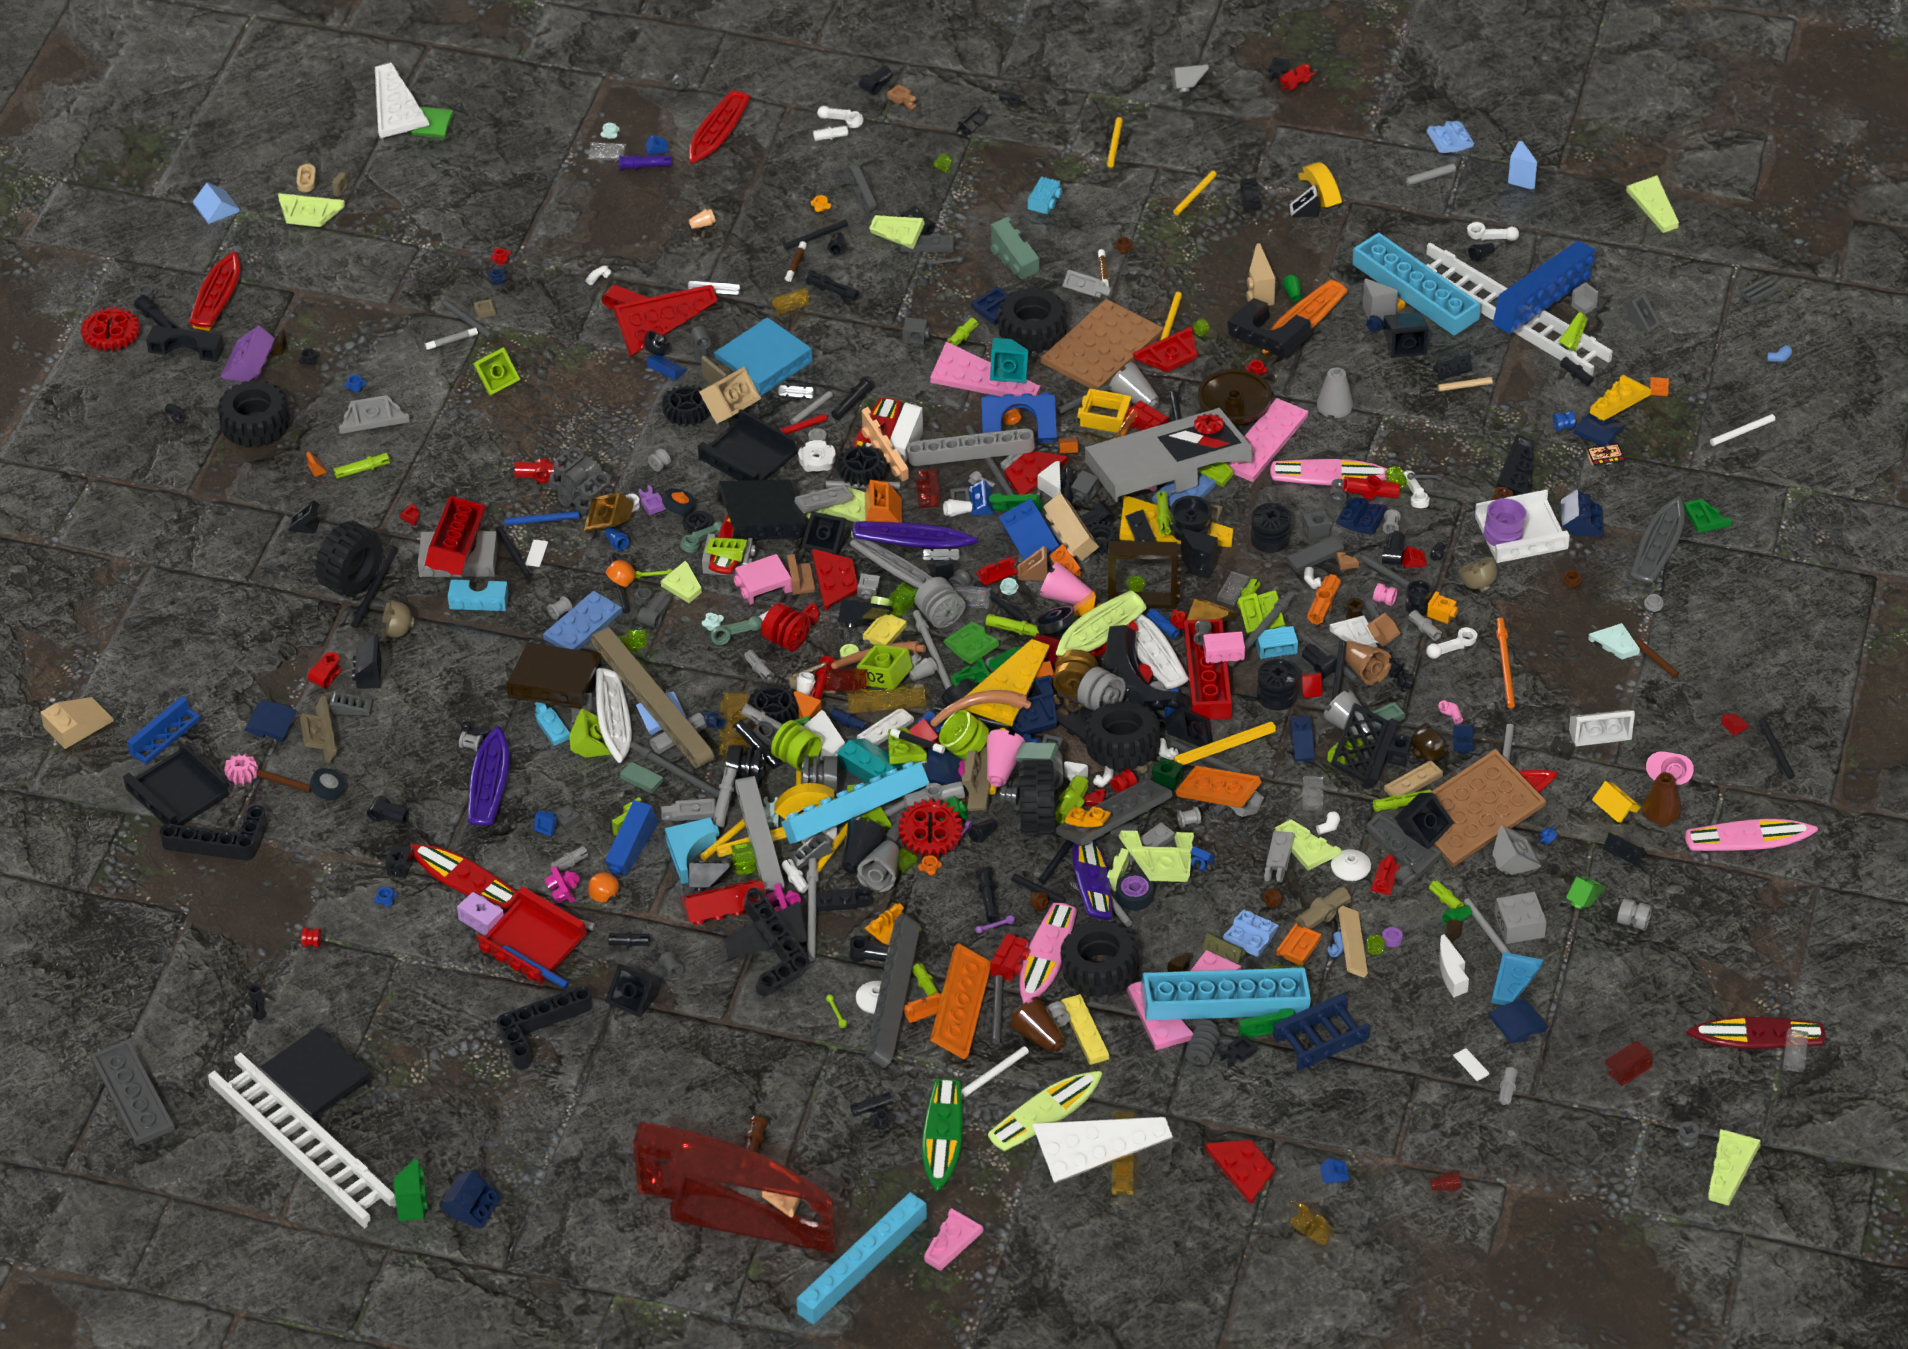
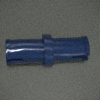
[830,707,868,733]
[700,710,725,729]

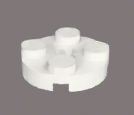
[798,440,835,472]

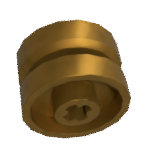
[1053,649,1098,698]

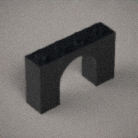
[1227,298,1312,358]

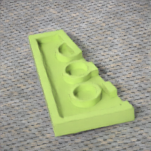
[1626,176,1679,233]
[1708,1129,1760,1206]

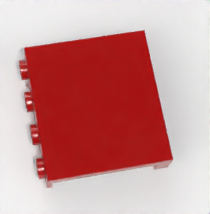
[477,886,587,984]

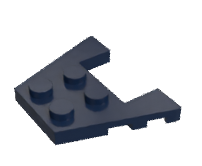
[1010,675,1057,737]

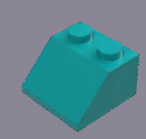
[990,338,1028,383]

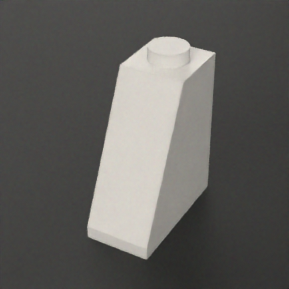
[890,403,923,462]
[804,710,845,761]

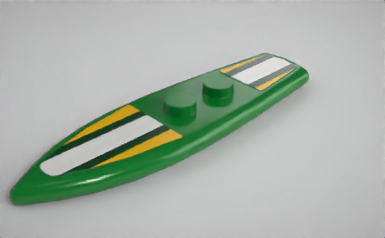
[922,1078,963,1192]

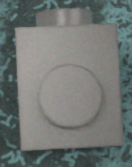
[857,573,880,599]
[1229,790,1264,817]

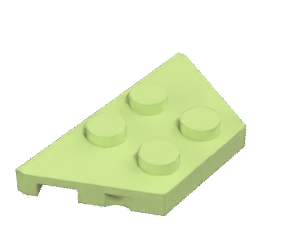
[278,194,345,227]

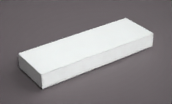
[857,707,914,746]

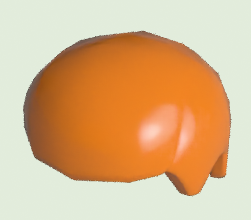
[606,560,636,587]
[588,872,619,902]

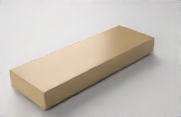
[1384,761,1443,796]

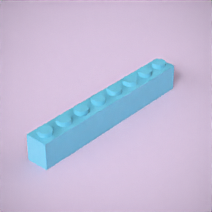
[781,761,930,844]
[796,1192,927,1325]

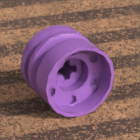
[1483,498,1526,546]

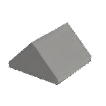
[1363,279,1398,321]

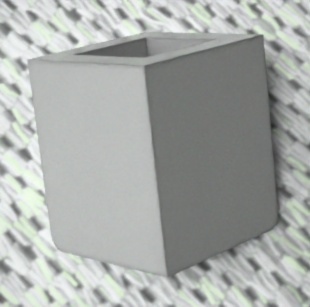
[1571,282,1598,315]

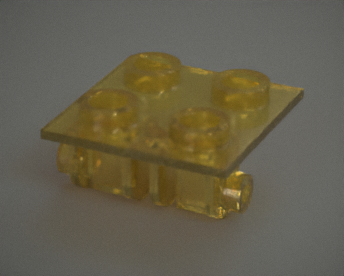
[1290,1201,1334,1245]

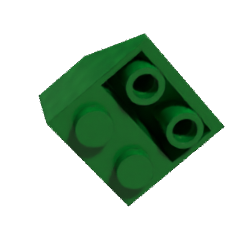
[394,1159,428,1221]

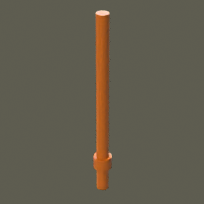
[1496,618,1515,708]

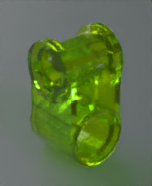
[889,582,918,616]

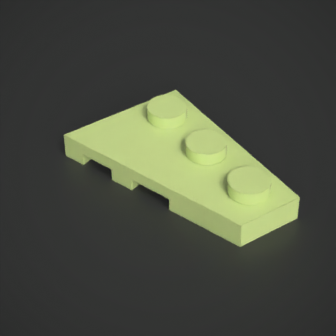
[869,215,925,249]

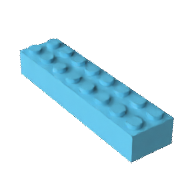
[1353,232,1481,336]
[1141,968,1311,1020]

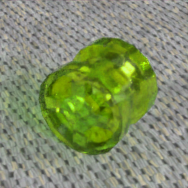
[1385,466,1407,488]

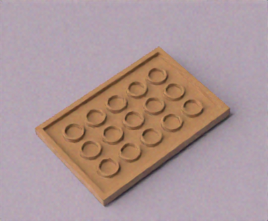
[1041,299,1164,389]
[1430,749,1546,867]

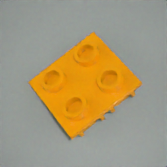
[865,903,922,945]

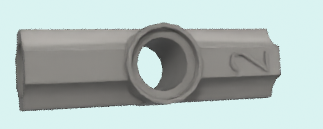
[649,713,707,754]
[903,781,965,810]

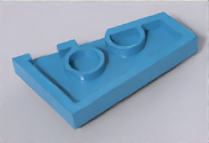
[1492,952,1543,1005]

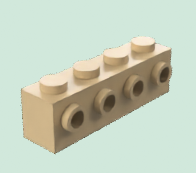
[1043,493,1099,561]

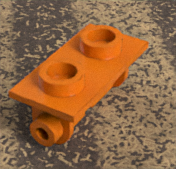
[1049,544,1081,579]
[903,992,942,1023]

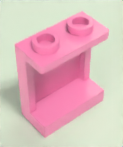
[733,554,792,605]

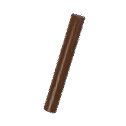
[1635,639,1679,678]
[257,769,312,793]

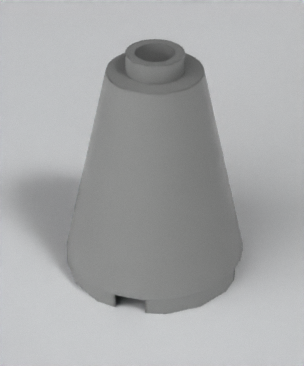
[1109,362,1159,409]
[1317,367,1353,418]
[1323,689,1377,741]
[857,841,899,892]

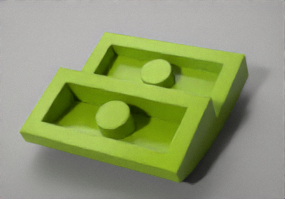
[1238,590,1286,634]

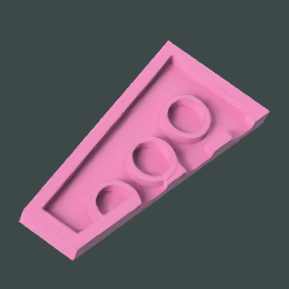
[1127,981,1193,1050]

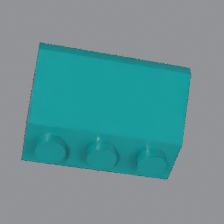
[837,738,905,784]

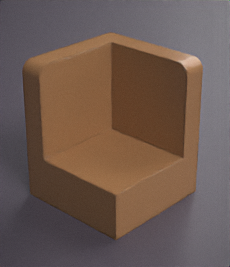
[1367,613,1401,647]

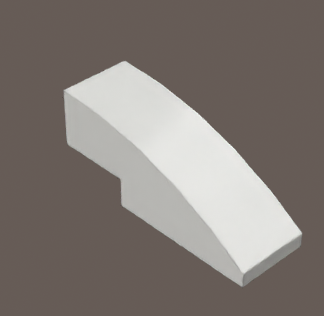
[1439,934,1469,998]

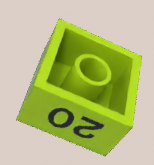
[857,644,913,690]

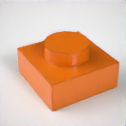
[1650,377,1669,396]

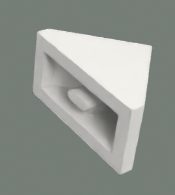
[1038,461,1060,498]

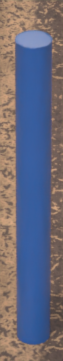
[504,511,579,526]
[503,945,569,989]

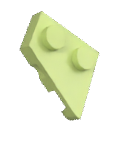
[661,561,702,603]

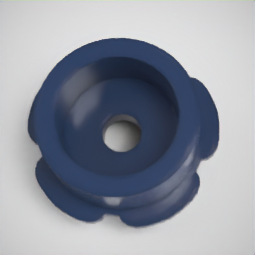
[1366,315,1383,332]

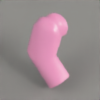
[1438,700,1463,724]

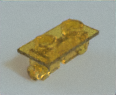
[771,287,810,315]

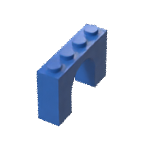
[981,393,1057,443]

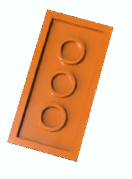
[1175,766,1261,808]

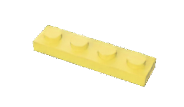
[1061,994,1109,1065]

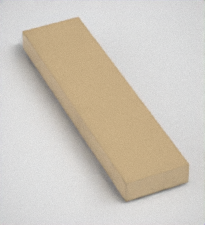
[1338,905,1368,978]

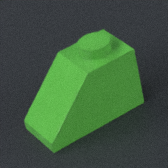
[1566,876,1606,909]

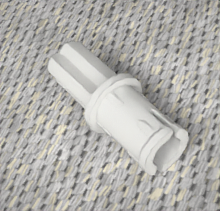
[813,126,848,142]
[781,859,808,893]

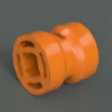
[1003,408,1021,425]

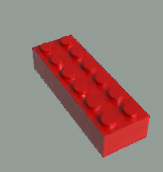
[425,496,486,575]
[1183,619,1231,720]

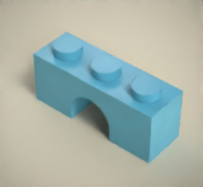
[448,580,509,611]

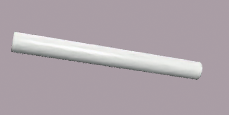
[1710,414,1775,446]
[961,1046,1029,1097]

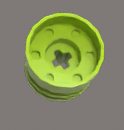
[771,720,823,771]

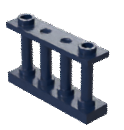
[1273,993,1370,1071]

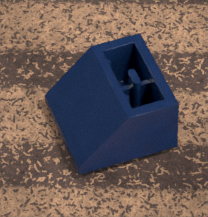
[1561,489,1604,537]
[439,1169,502,1229]

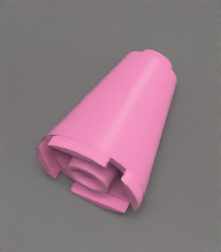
[1039,562,1093,605]
[987,730,1025,787]

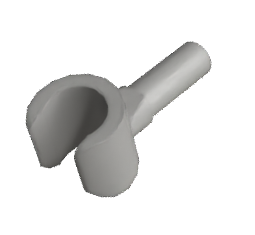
[968,471,995,488]

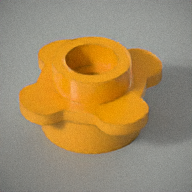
[811,195,831,212]

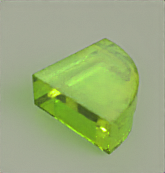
[933,152,951,173]
[898,848,918,873]

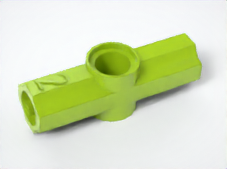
[1054,775,1089,824]

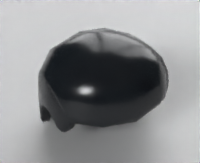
[643,331,670,356]

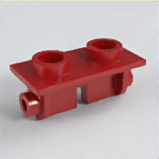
[1280,64,1316,90]
[976,557,1018,586]
[1371,855,1400,895]

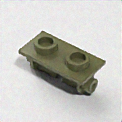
[1202,933,1246,964]

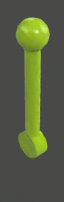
[635,569,673,578]
[826,994,847,1028]

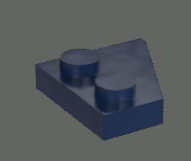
[971,286,1009,325]

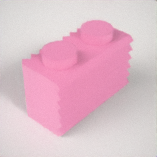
[1203,632,1245,663]

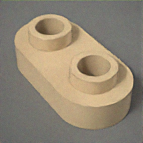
[297,164,316,193]

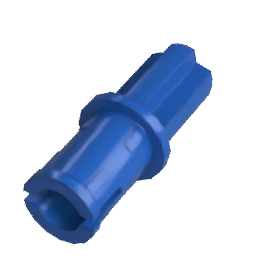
[1147,609,1180,639]

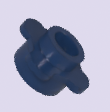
[487,269,507,285]

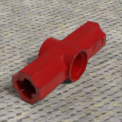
[514,458,561,483]
[1342,475,1400,500]

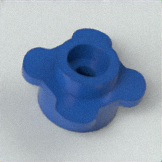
[345,375,366,392]
[1539,825,1558,845]
[374,887,397,907]

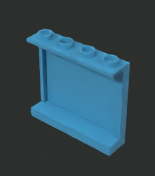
[714,317,812,396]

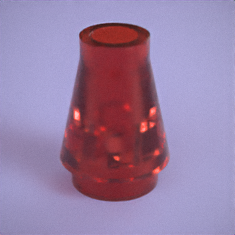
[1430,1171,1462,1192]

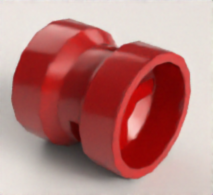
[1110,769,1137,794]

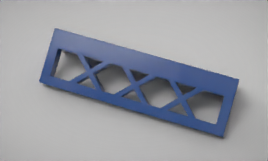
[127,696,201,765]

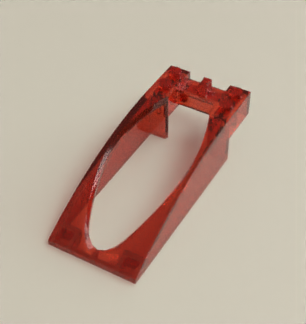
[633,1121,836,1254]

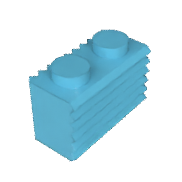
[1028,176,1062,214]
[1255,626,1298,659]

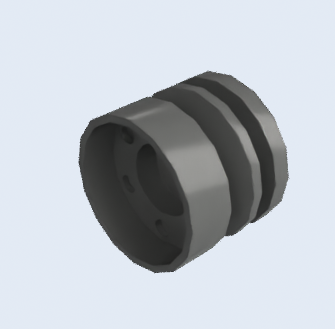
[801,756,839,797]

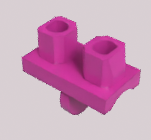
[544,865,580,904]
[766,883,801,912]

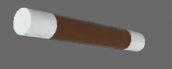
[785,242,807,282]

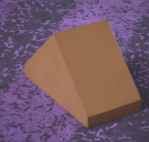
[1017,546,1047,580]

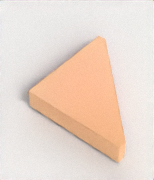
[762,1189,801,1217]

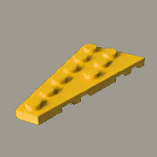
[1119,495,1233,547]
[963,639,1050,726]

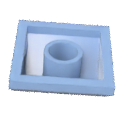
[1508,141,1537,189]
[193,183,240,224]

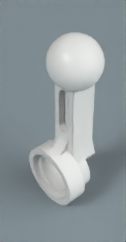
[817,106,864,128]
[1467,222,1519,241]
[1401,470,1430,508]
[1426,627,1477,659]

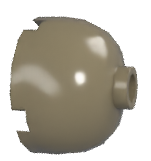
[1459,557,1498,591]
[382,600,414,638]

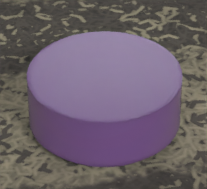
[1382,927,1403,947]

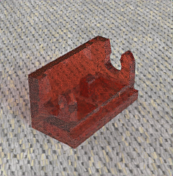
[916,468,939,508]
[826,669,868,691]
[1605,1041,1653,1086]

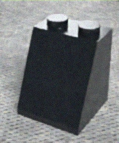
[1383,312,1428,358]

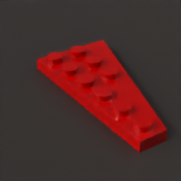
[613,284,718,357]

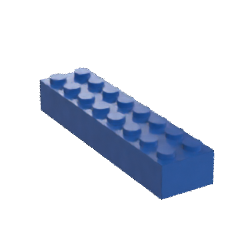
[1492,241,1596,334]

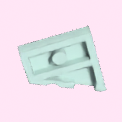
[1589,623,1640,659]

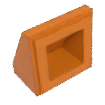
[1058,438,1078,453]
[306,452,327,477]

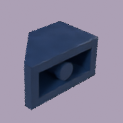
[1289,716,1315,762]

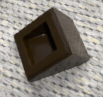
[270,330,287,355]
[1445,919,1463,944]
[1167,953,1191,972]

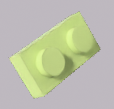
[1107,848,1129,891]

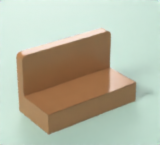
[787,554,815,595]

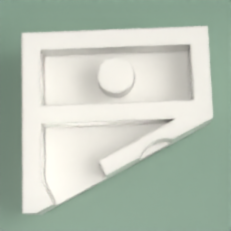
[1329,616,1378,647]

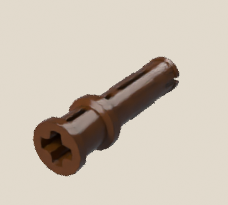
[739,1116,768,1177]

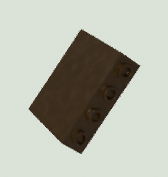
[507,642,602,709]

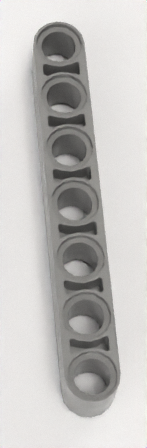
[907,429,1035,466]
[735,776,785,894]

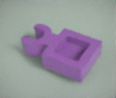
[639,486,666,515]

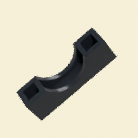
[146,325,224,362]

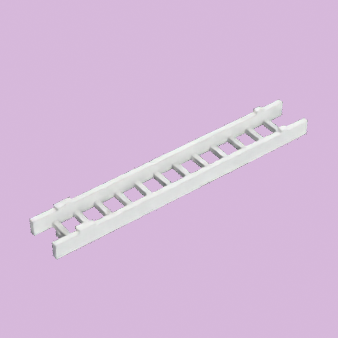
[1426,243,1613,376]

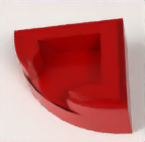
[400,504,419,526]
[801,602,819,625]
[1083,789,1106,807]

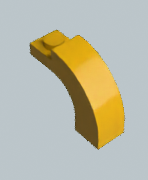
[1298,162,1342,207]
[774,783,834,819]

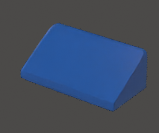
[646,355,687,381]
[969,480,994,515]

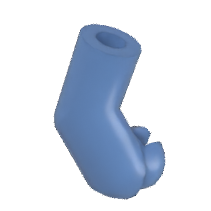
[1767,345,1792,362]
[1327,931,1344,958]

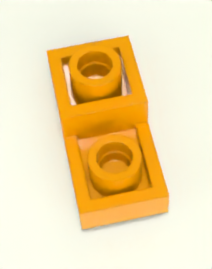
[1065,806,1111,827]

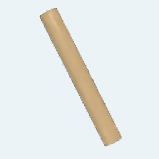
[1438,377,1493,392]

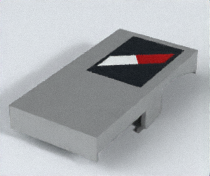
[1085,408,1255,502]

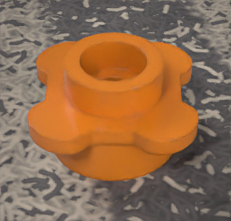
[918,855,942,876]

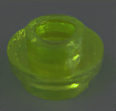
[1126,576,1145,592]

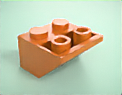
[865,480,902,523]

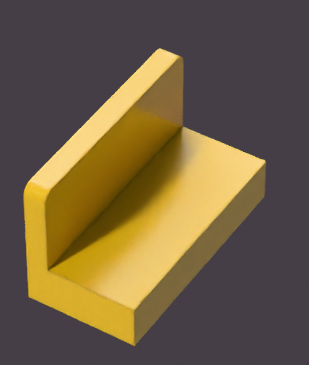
[1592,781,1641,823]

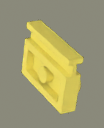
[863,614,907,645]

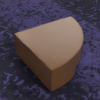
[1336,552,1359,570]

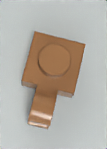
[887,84,917,110]

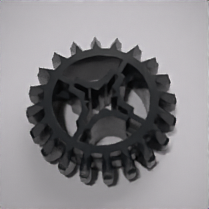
[662,384,710,426]
[837,444,887,487]
[748,684,799,724]

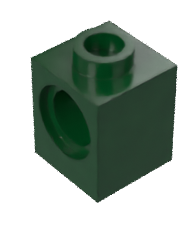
[1151,757,1183,791]

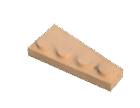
[861,407,909,482]

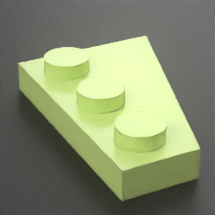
[1275,820,1341,871]

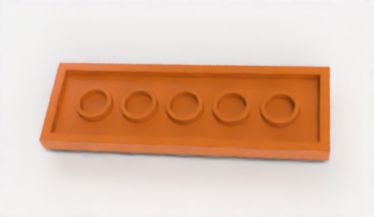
[930,943,991,1059]

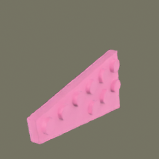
[930,342,1040,397]

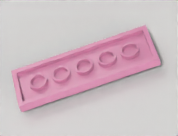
[1226,398,1308,482]

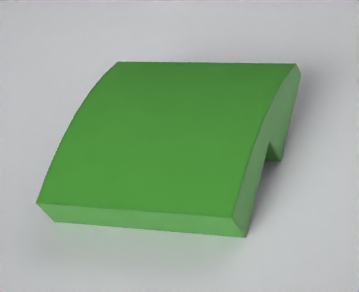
[411,107,454,139]
[944,622,999,664]

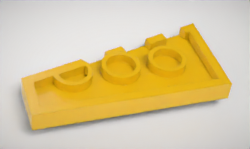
[1590,375,1651,421]

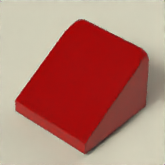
[1402,546,1427,568]
[1301,673,1322,698]
[1721,714,1749,735]

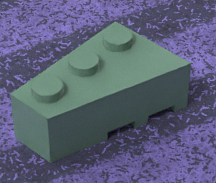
[990,216,1039,280]

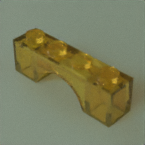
[846,683,926,714]
[719,692,748,763]
[1112,1112,1134,1195]

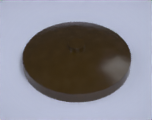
[1198,369,1271,425]

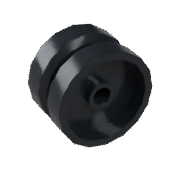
[1170,495,1212,541]
[1035,606,1077,639]

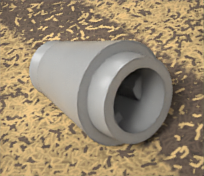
[908,657,938,682]

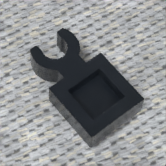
[1269,57,1290,83]
[1220,1035,1257,1068]

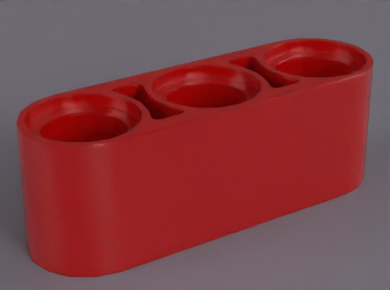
[602,285,648,309]

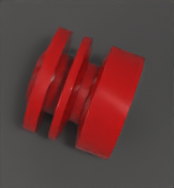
[761,602,811,652]

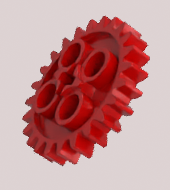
[81,306,140,352]
[898,798,962,858]

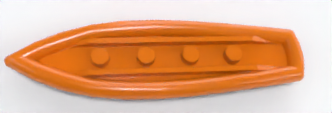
[1262,280,1348,354]

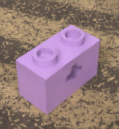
[457,892,504,935]

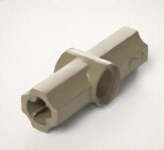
[1296,887,1351,929]

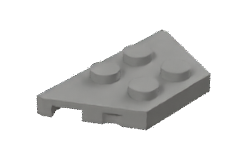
[339,395,410,434]

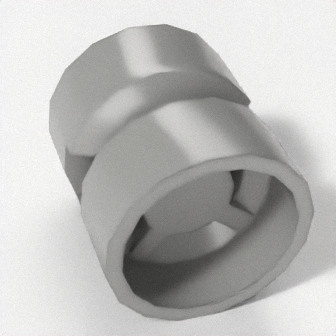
[1617,898,1652,931]

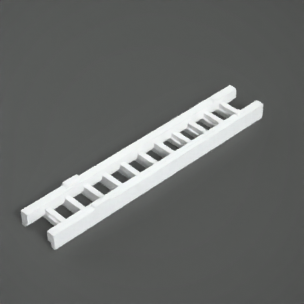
[208,1053,396,1229]

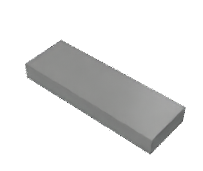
[794,484,853,513]

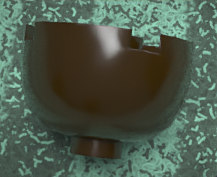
[1411,723,1449,762]

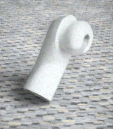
[586,265,611,285]
[1304,567,1323,590]
[1158,738,1179,761]

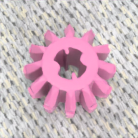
[224,753,258,786]

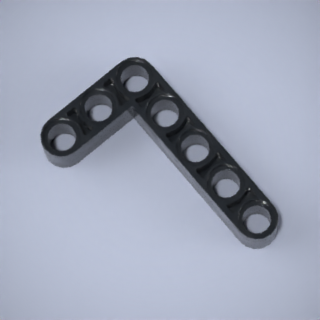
[160,805,267,860]
[742,888,810,996]
[496,986,593,1069]

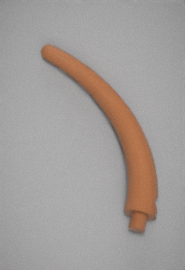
[831,641,926,670]
[930,690,1031,727]

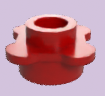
[491,248,510,265]
[1246,360,1267,376]
[1171,609,1188,630]

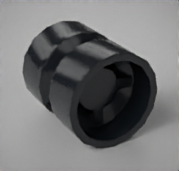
[1405,580,1431,616]

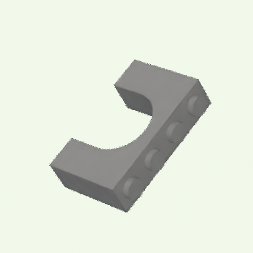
[418,531,498,577]

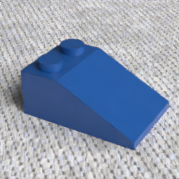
[999,499,1060,560]

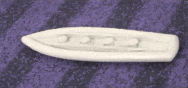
[1134,614,1189,690]
[596,668,632,763]

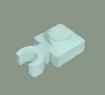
[763,797,780,828]

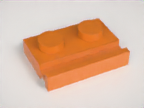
[1276,923,1322,966]

